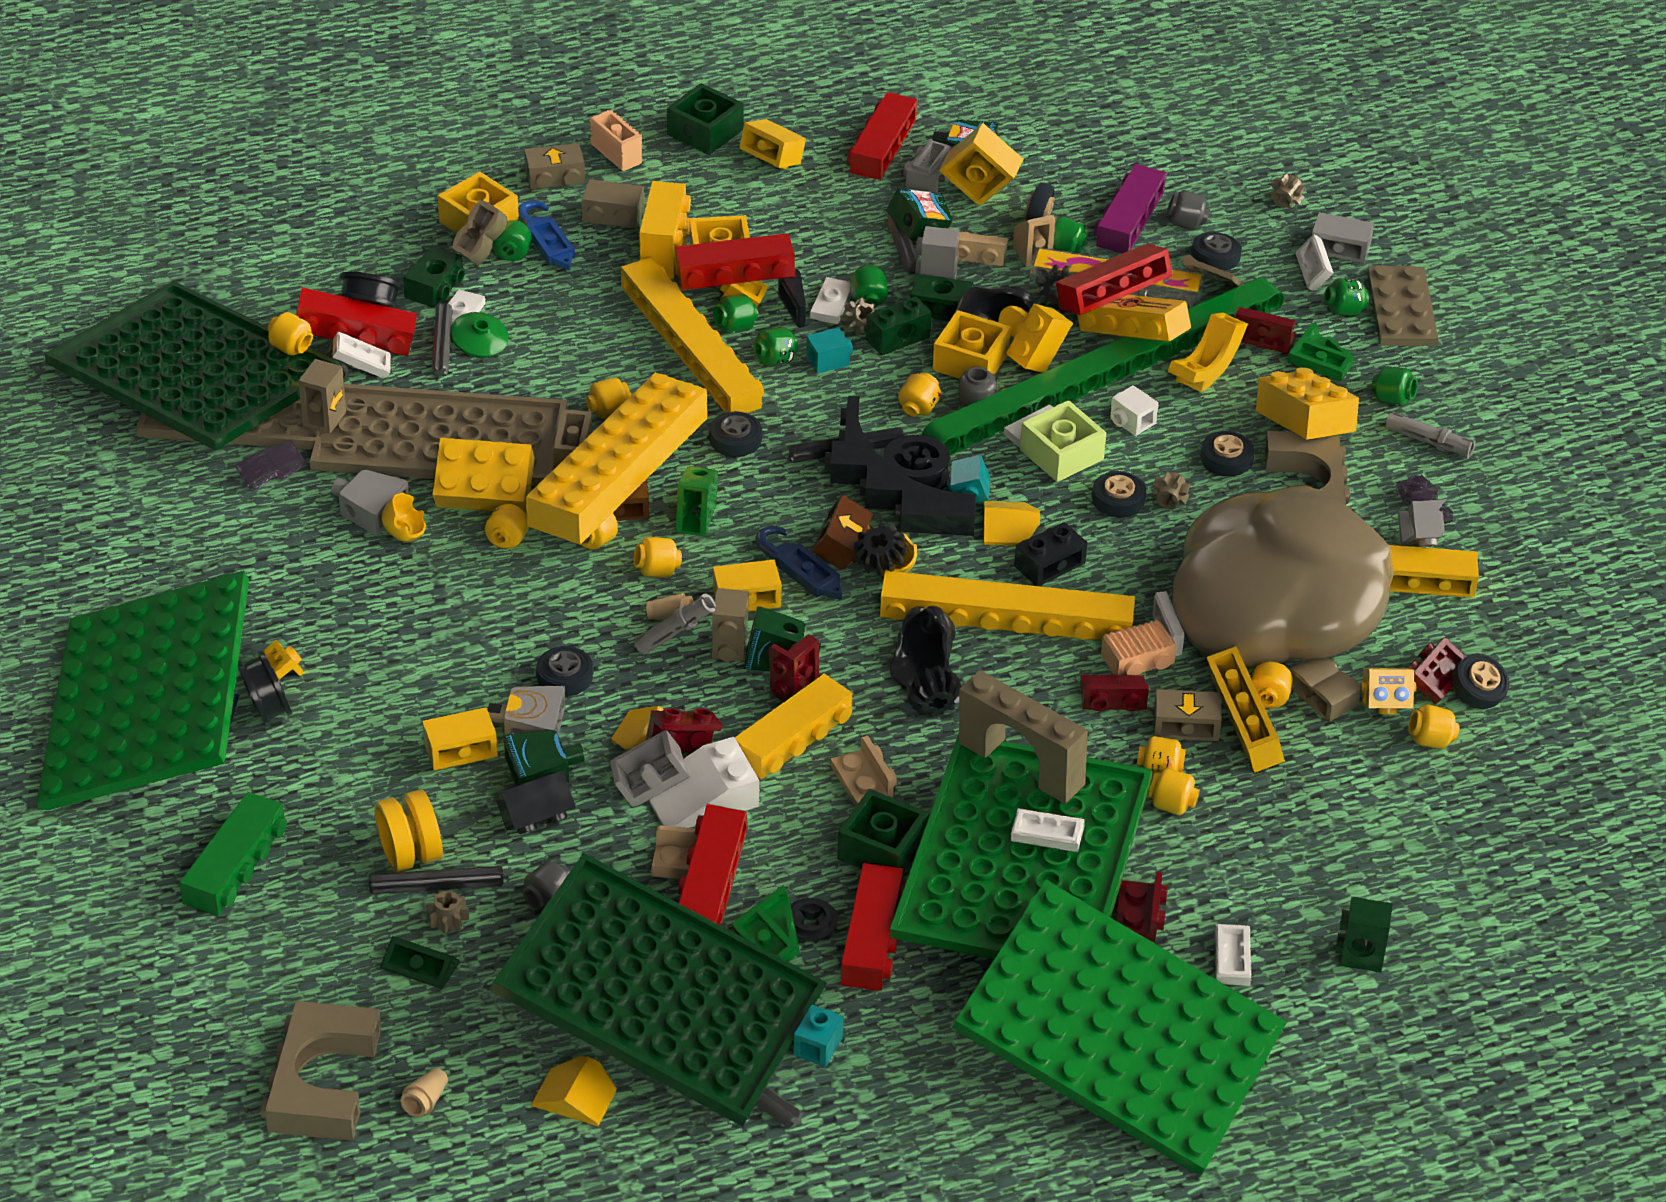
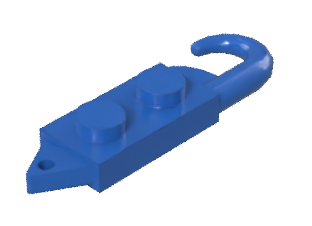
[518,200,575,270]

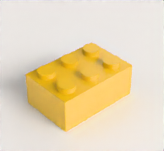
[639,181,691,279]
[1256,368,1359,440]
[433,438,535,514]

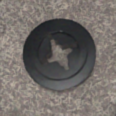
[791,898,838,944]

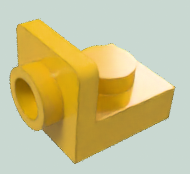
[720,281,769,307]
[255,640,305,680]

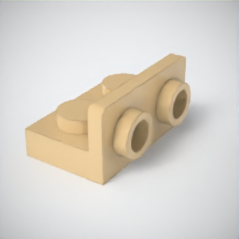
[958,232,1009,266]
[831,736,897,807]
[651,825,698,879]

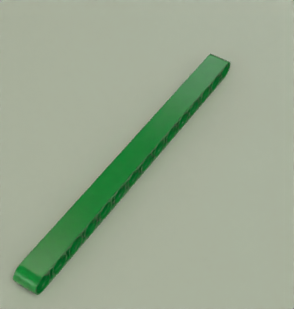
[922,277,1285,455]

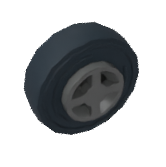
[1191,232,1242,271]
[709,411,763,457]
[536,646,594,697]

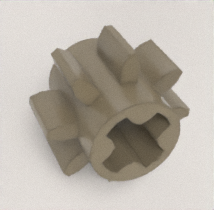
[1269,173,1306,208]
[840,298,875,336]
[1151,471,1190,509]
[426,891,469,933]

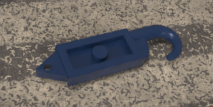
[755,526,842,600]

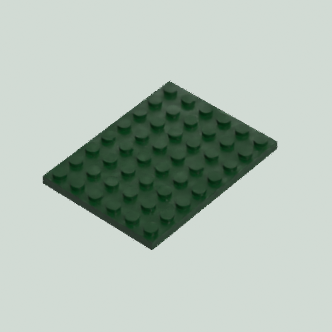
[45,281,342,451]
[490,853,827,1127]

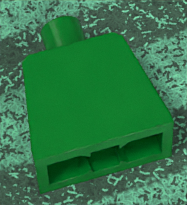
[676,466,718,537]

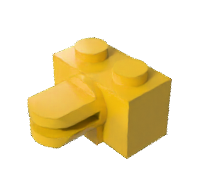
[999,304,1073,373]

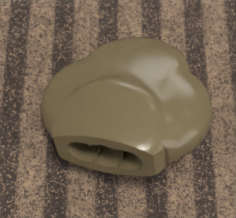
[1172,485,1393,668]

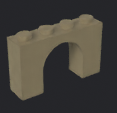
[1264,431,1352,510]
[959,670,1088,804]
[261,1001,381,1141]

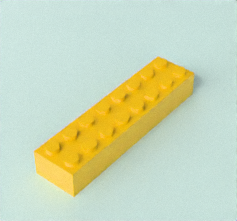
[526,372,707,545]

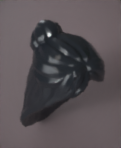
[952,286,1035,337]
[890,606,956,689]

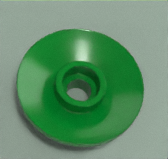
[451,312,509,358]

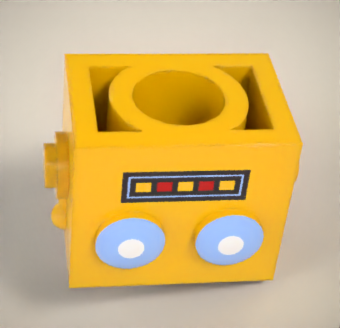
[1360,668,1416,714]

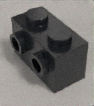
[1014,522,1088,586]
[494,770,576,834]

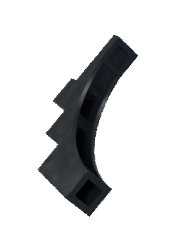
[825,396,976,536]

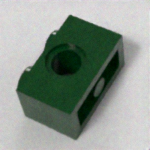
[403,245,465,308]
[910,273,973,321]
[866,296,932,356]
[1335,897,1393,973]

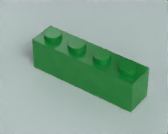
[180,792,287,916]

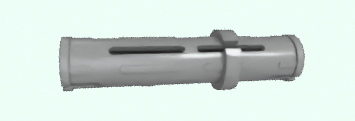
[1386,411,1476,459]
[634,594,716,655]

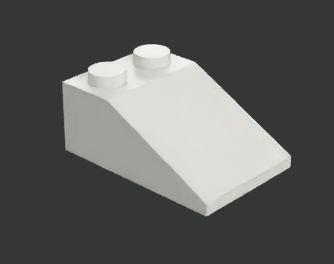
[648,737,759,828]

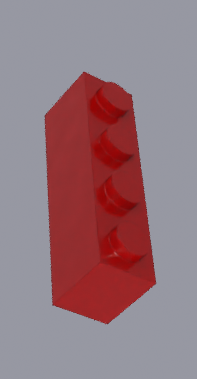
[847,92,917,180]
[675,233,795,290]
[1055,243,1173,315]
[296,287,417,357]
[678,804,748,926]
[841,863,906,991]

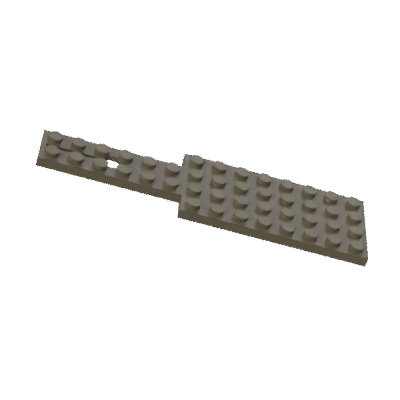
[136,384,568,487]

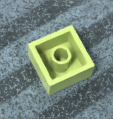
[1020,400,1106,482]

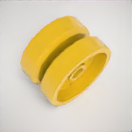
[374,789,443,872]

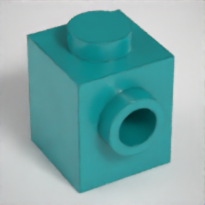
[806,327,853,374]
[947,455,991,503]
[794,1005,844,1067]

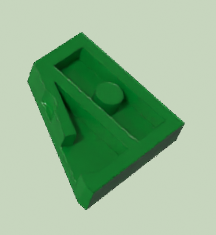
[1288,323,1354,381]
[731,885,800,962]

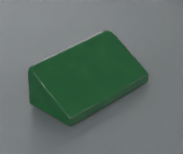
[380,936,460,989]

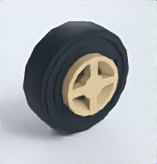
[1024,182,1055,221]
[1200,431,1254,477]
[1091,471,1147,518]
[1452,653,1510,709]

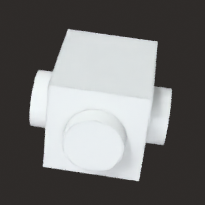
[1110,385,1158,436]

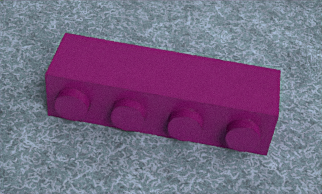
[1094,164,1166,254]

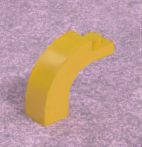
[1167,313,1248,392]

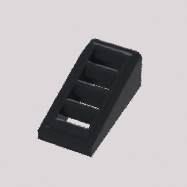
[778,269,806,328]

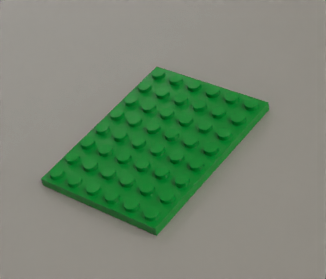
[37,571,250,810]
[890,733,1152,959]
[952,880,1287,1175]

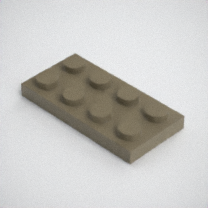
[1367,265,1439,346]

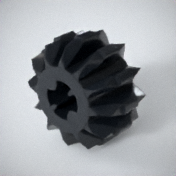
[1035,264,1078,313]
[854,521,908,576]
[907,665,962,717]

